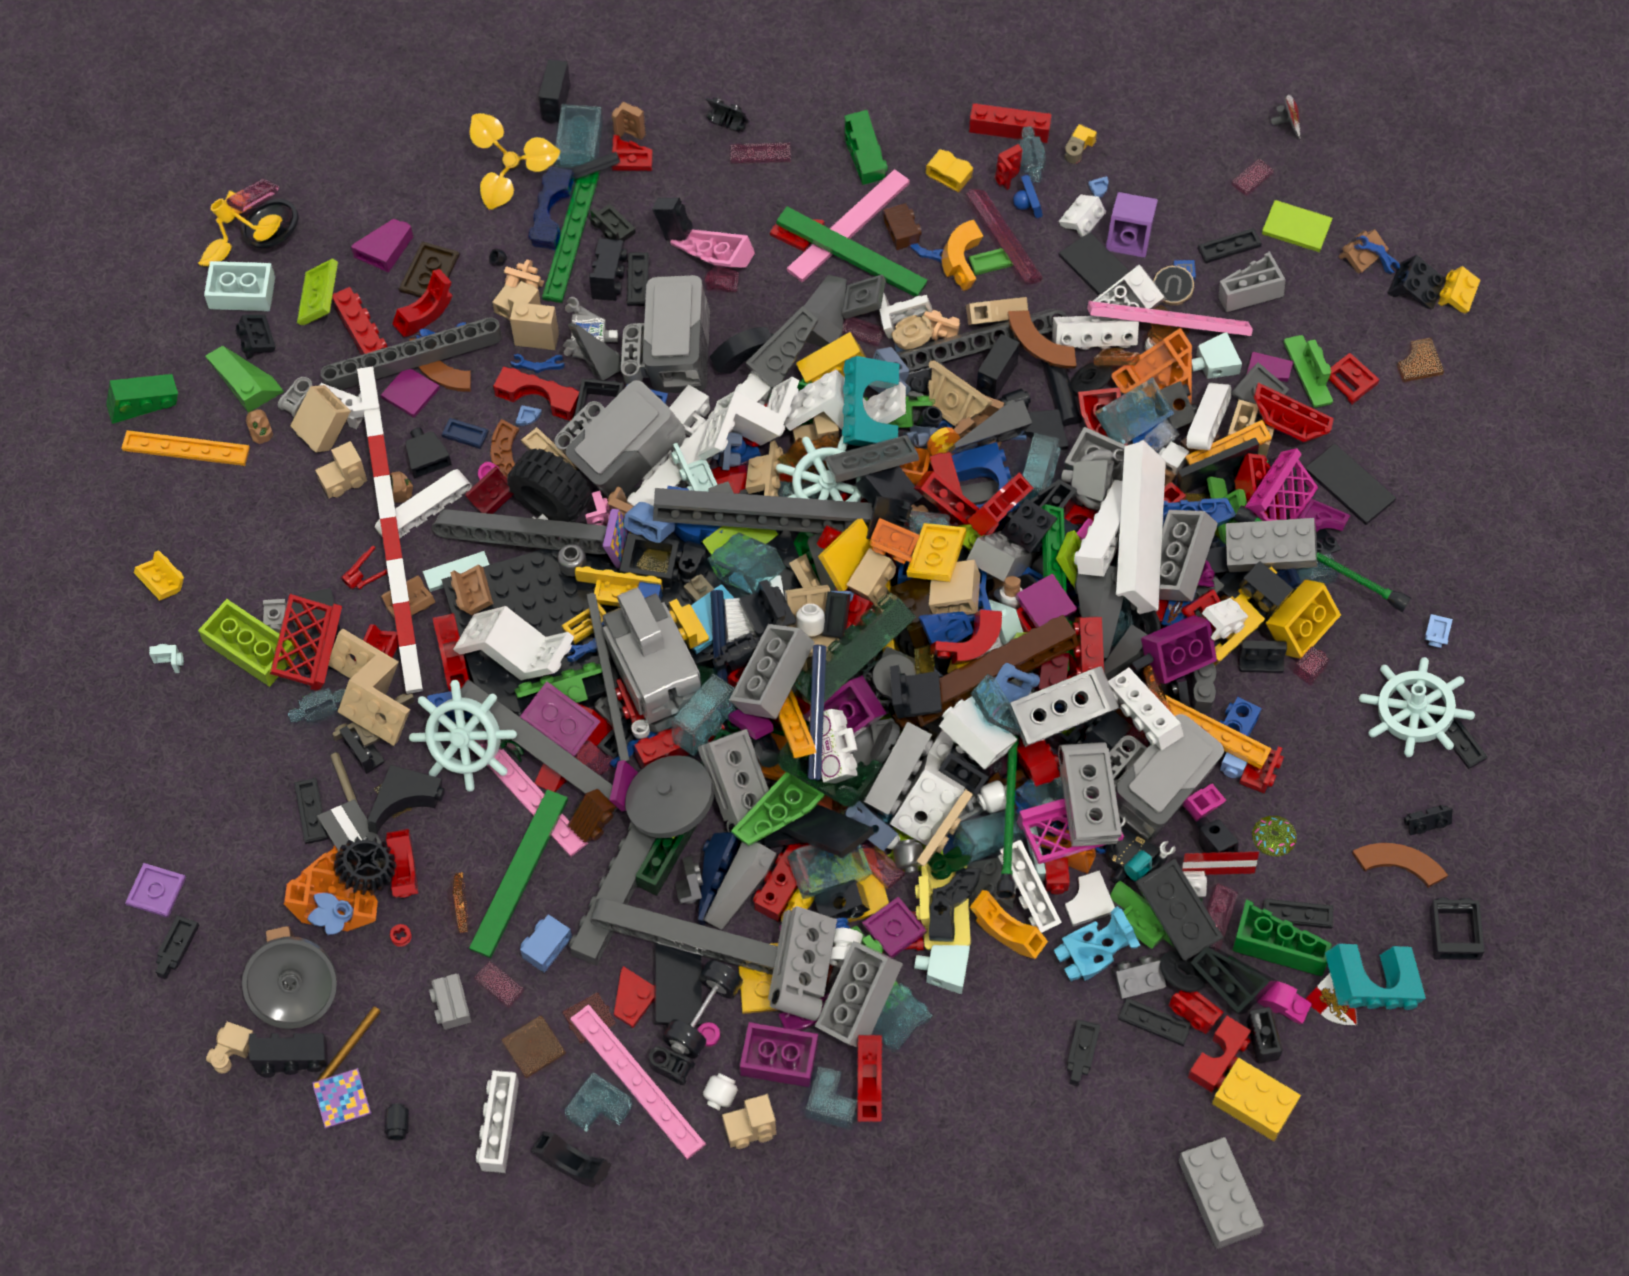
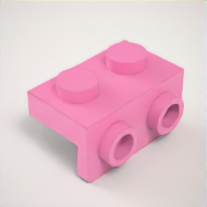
[585,491,610,526]

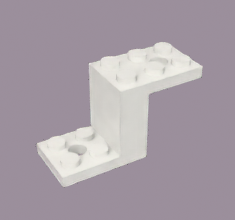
[785,369,906,430]
[697,377,799,460]
[453,606,574,680]
[890,729,968,846]

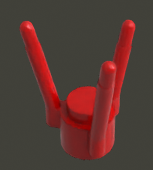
[341,546,388,590]

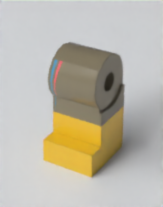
[1065,124,1097,164]

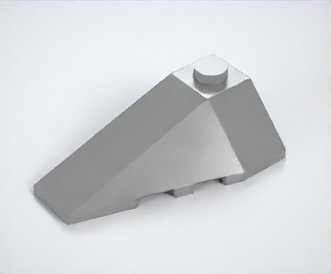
[704,842,777,930]

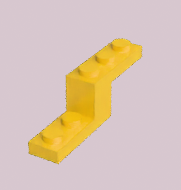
[1213,567,1277,666]

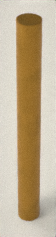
[316,1006,381,1081]

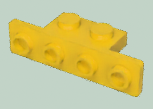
[575,566,663,607]

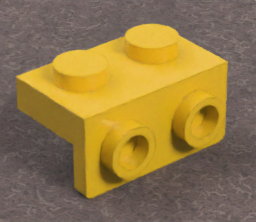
[1438,266,1480,313]
[134,550,184,601]
[669,599,709,649]

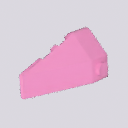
[670,230,755,267]

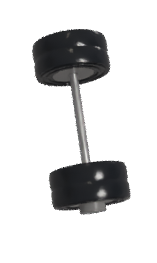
[662,960,743,1058]

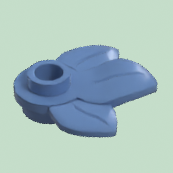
[308,893,353,935]

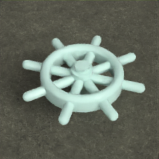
[776,435,865,502]
[1359,657,1475,757]
[409,680,517,792]

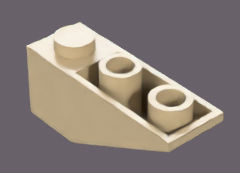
[966,297,1028,325]

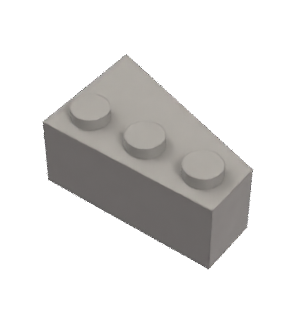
[1219,251,1285,312]

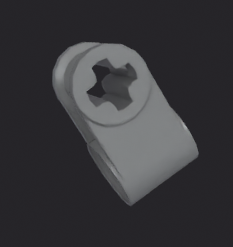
[278,377,313,417]

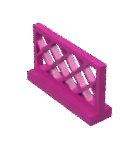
[1245,448,1318,521]
[1017,795,1124,864]

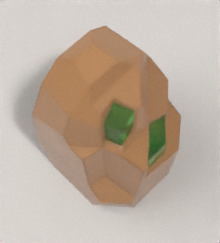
[246,410,273,444]
[390,471,413,503]

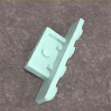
[671,443,718,492]

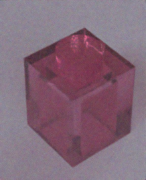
[1293,647,1329,686]

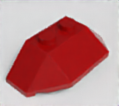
[1254,383,1334,442]
[1235,453,1280,520]

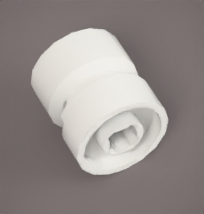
[829,928,863,968]

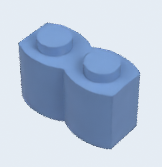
[624,502,675,543]

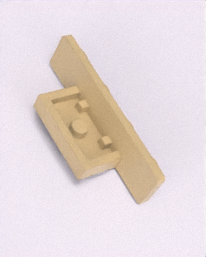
[746,440,784,497]

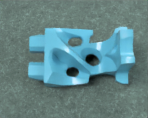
[1054,906,1140,981]

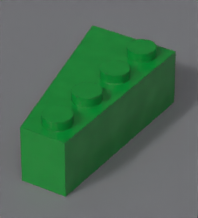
[1232,899,1332,976]

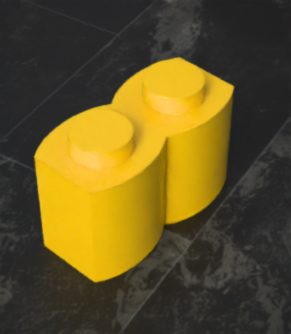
[926,149,973,192]

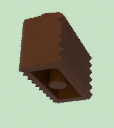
[883,203,922,250]
[568,789,616,843]

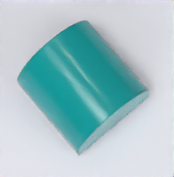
[1124,850,1152,882]

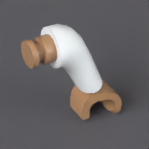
[987,576,1023,608]

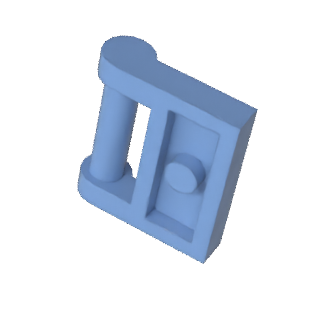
[985,663,1040,706]

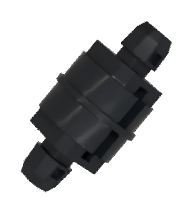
[712,632,763,671]

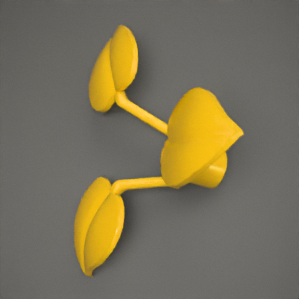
[470,114,560,210]
[198,191,283,266]

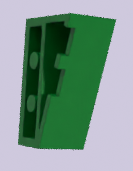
[844,110,888,185]
[106,374,178,424]

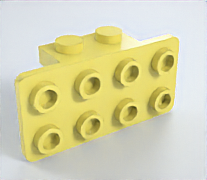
[915,864,971,950]

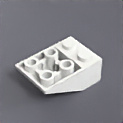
[1093,265,1166,309]

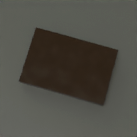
[399,241,460,298]

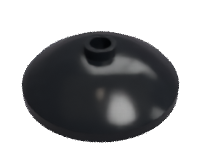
[241,199,299,248]

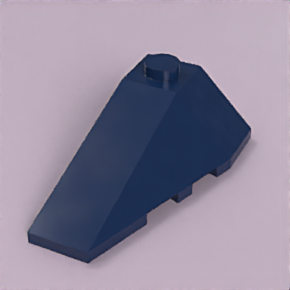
[698,832,739,926]

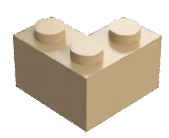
[493,281,541,320]
[1228,400,1274,457]
[792,411,839,459]
[315,441,367,498]
[847,548,896,610]
[722,1094,776,1149]

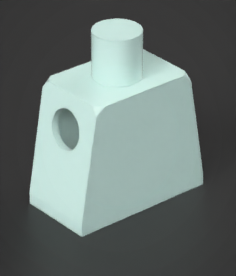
[1192,332,1242,379]
[914,945,970,994]

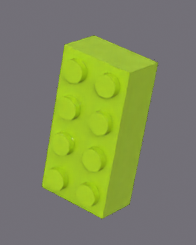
[198,599,298,687]

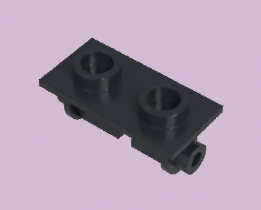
[1404,804,1453,835]

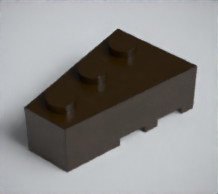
[890,578,932,649]

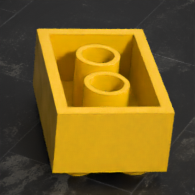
[1266,579,1341,659]
[1212,1058,1301,1141]

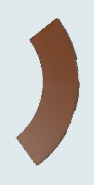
[1007,310,1076,368]
[409,338,471,392]
[490,419,519,478]
[1352,843,1448,888]

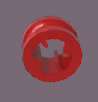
[390,924,412,947]

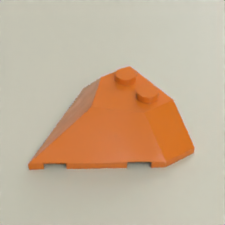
[1111,328,1192,411]
[284,845,378,931]

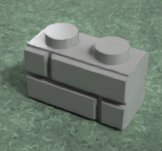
[429,974,471,1030]

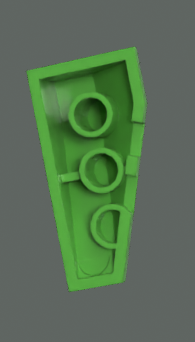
[205,346,284,413]
[731,767,825,846]

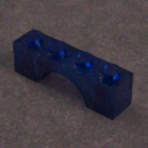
[529,166,575,250]

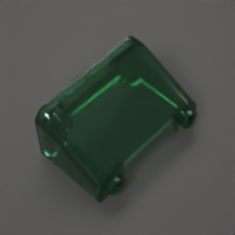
[777,720,883,807]

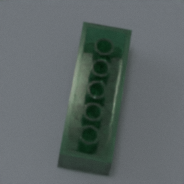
[793,593,916,704]

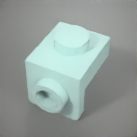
[149,644,184,673]

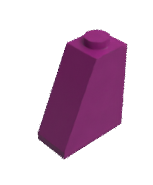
[351,219,413,273]

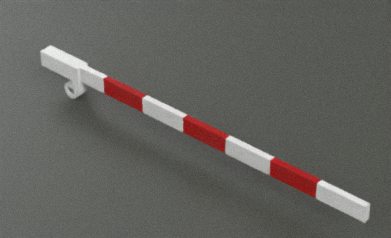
[341,367,423,694]

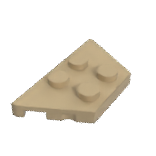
[928,361,993,427]
[916,789,973,866]

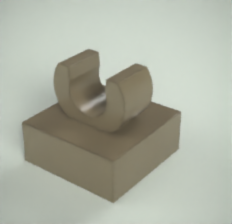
[684,574,714,602]

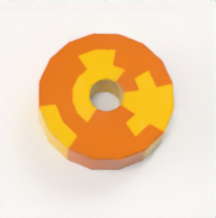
[927,427,960,456]

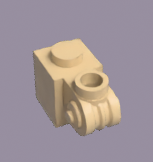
[206,1022,253,1074]

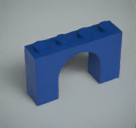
[952,442,1019,530]

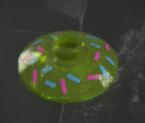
[1252,816,1297,857]

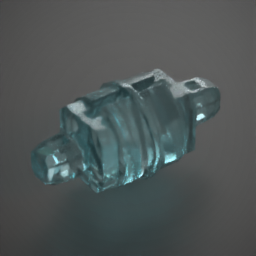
[1019,126,1046,183]
[288,688,345,723]

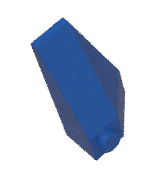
[1162,498,1236,529]

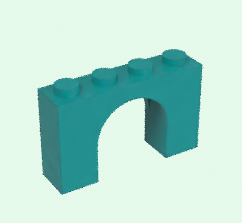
[842,356,899,447]
[1325,944,1426,1010]

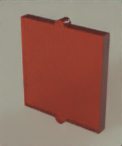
[562,992,616,1044]

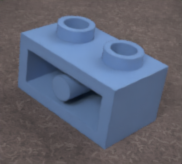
[520,914,572,973]

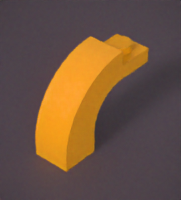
[942,220,983,291]
[970,890,1048,959]

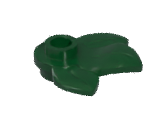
[499,739,524,762]
[928,846,971,879]

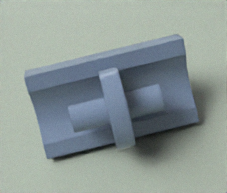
[903,426,938,449]
[712,432,742,470]

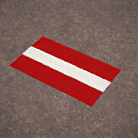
[1182,852,1259,875]

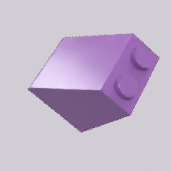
[1106,192,1158,258]

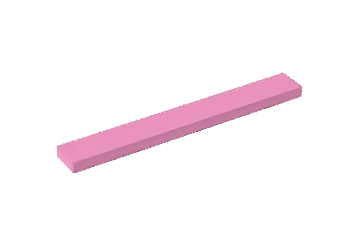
[787,169,910,282]
[1087,301,1253,336]
[475,728,588,857]
[570,1004,705,1159]

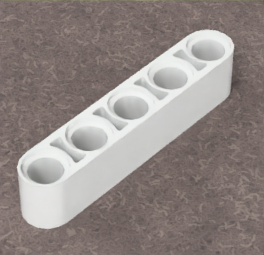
[1187,383,1231,450]
[375,469,472,538]

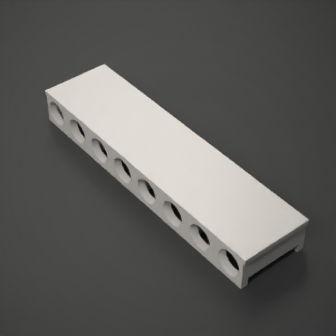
[1116,440,1166,614]

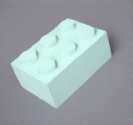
[204,261,275,311]

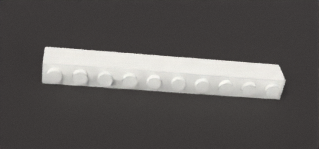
[627,372,773,506]

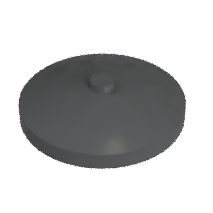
[625,756,714,838]
[242,936,337,1029]

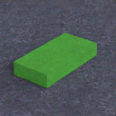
[968,247,1014,275]

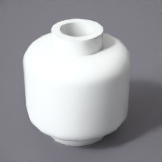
[796,604,825,638]
[977,780,1007,814]
[703,1073,738,1110]

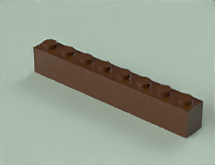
[914,615,1078,727]

